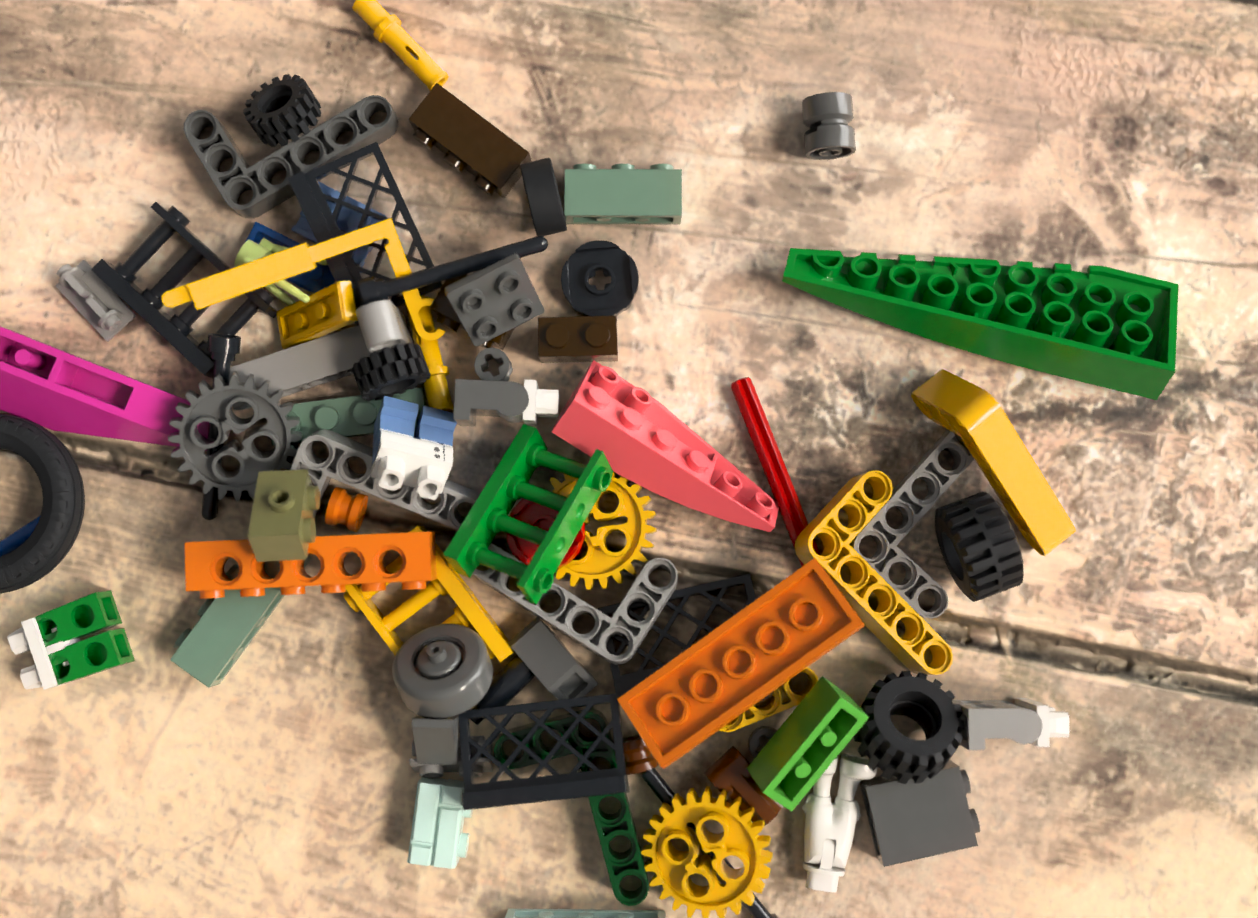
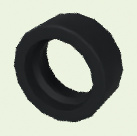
[520,158,567,236]

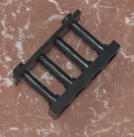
[91,202,277,379]

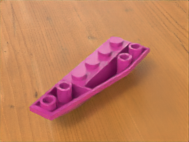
[0,326,209,451]

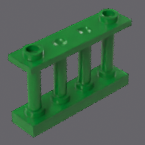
[443,424,613,605]

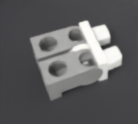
[952,698,1069,750]

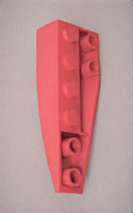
[551,360,779,532]

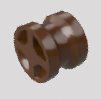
[623,734,659,775]

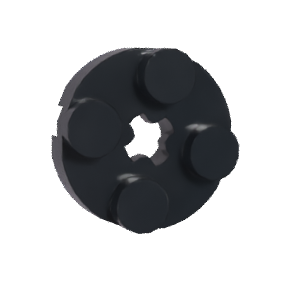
[561,240,639,316]

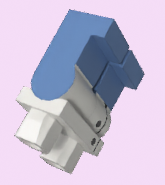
[370,396,457,500]

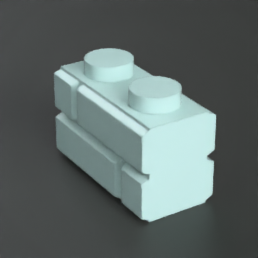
[407,777,473,869]

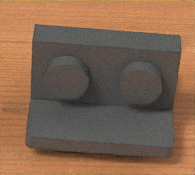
[444,254,545,346]

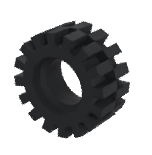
[243,74,321,147]
[352,343,430,401]

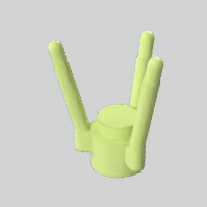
[234,238,328,306]

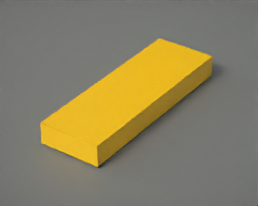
[276,281,358,349]

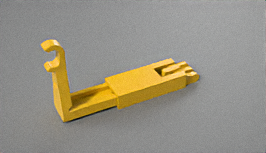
[162,218,446,340]

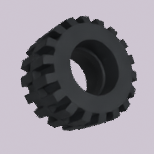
[935,491,1024,602]
[854,671,965,784]

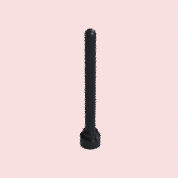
[357,236,548,305]
[201,333,241,520]

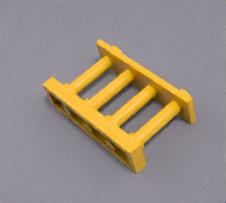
[343,526,514,662]

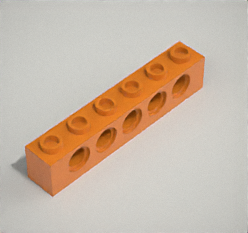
[184,532,437,599]

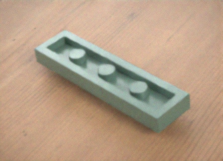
[271,388,426,446]

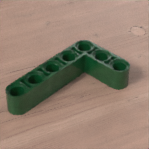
[494,708,649,906]

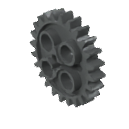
[168,372,302,501]

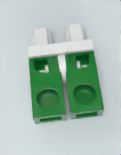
[7,591,135,690]

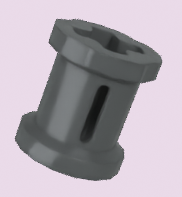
[474,347,513,381]

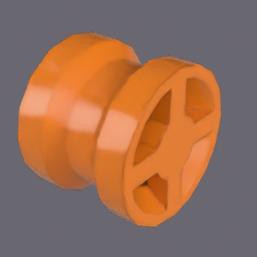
[325,487,368,532]

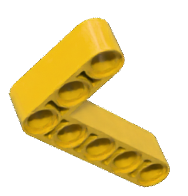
[911,369,1076,556]
[795,470,953,675]

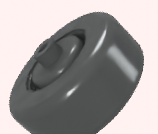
[392,624,493,719]

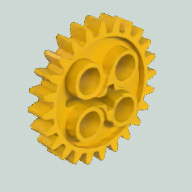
[550,471,657,590]
[641,786,773,918]

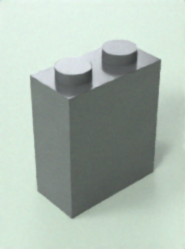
[860,760,980,867]

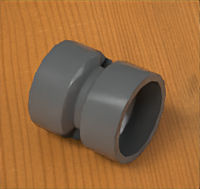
[802,92,856,160]

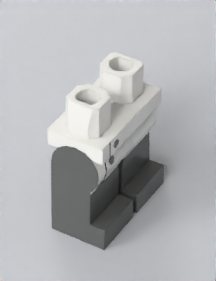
[453,379,559,426]

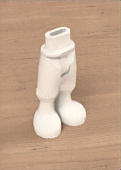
[802,754,877,892]

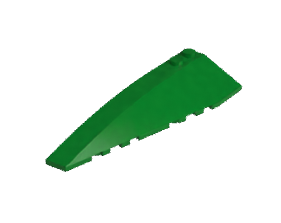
[782,248,1179,400]

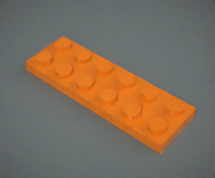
[617,558,865,769]

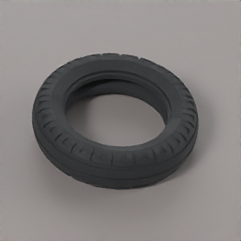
[0,414,85,594]

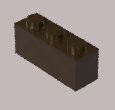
[408,83,532,198]

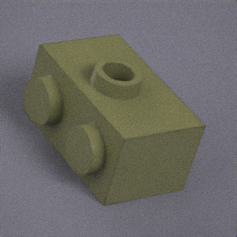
[248,469,320,562]

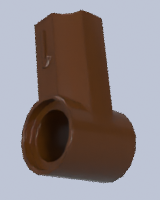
[704,746,784,825]

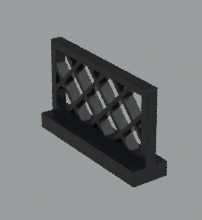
[288,142,443,325]
[598,574,756,697]
[459,693,630,810]

